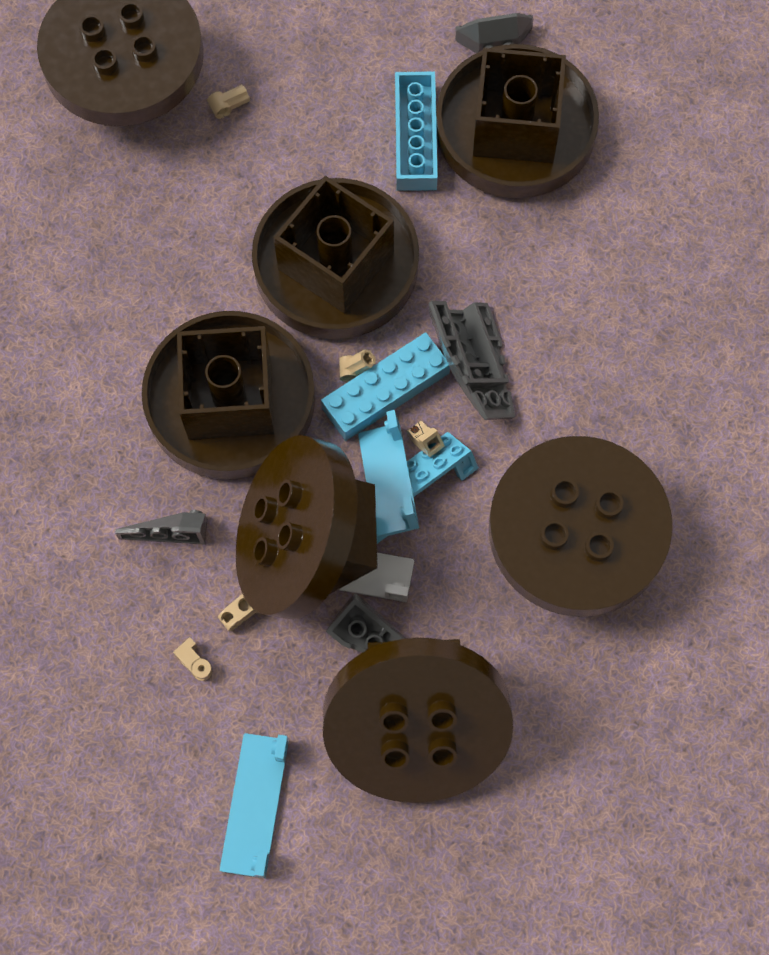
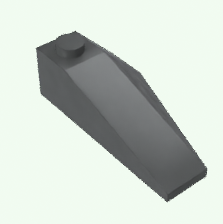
[115,510,208,545]
[326,593,405,653]

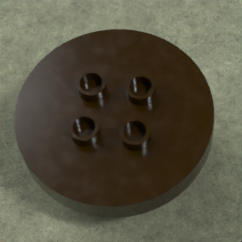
[37,0,204,126]
[436,44,599,198]
[252,176,419,339]
[142,311,315,479]
[236,435,378,620]
[488,436,672,617]
[323,638,513,803]

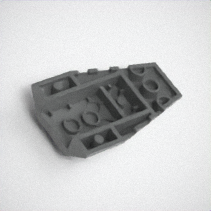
[429,301,515,420]

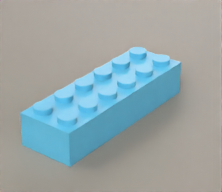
[395,72,438,191]
[321,332,450,441]

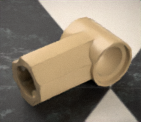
[207,85,250,119]
[339,349,376,382]

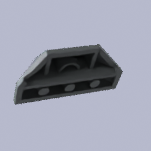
[455,13,533,53]

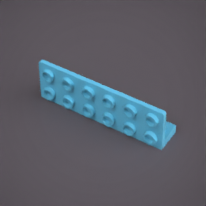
[358,410,419,538]
[377,432,479,544]
[220,733,289,879]

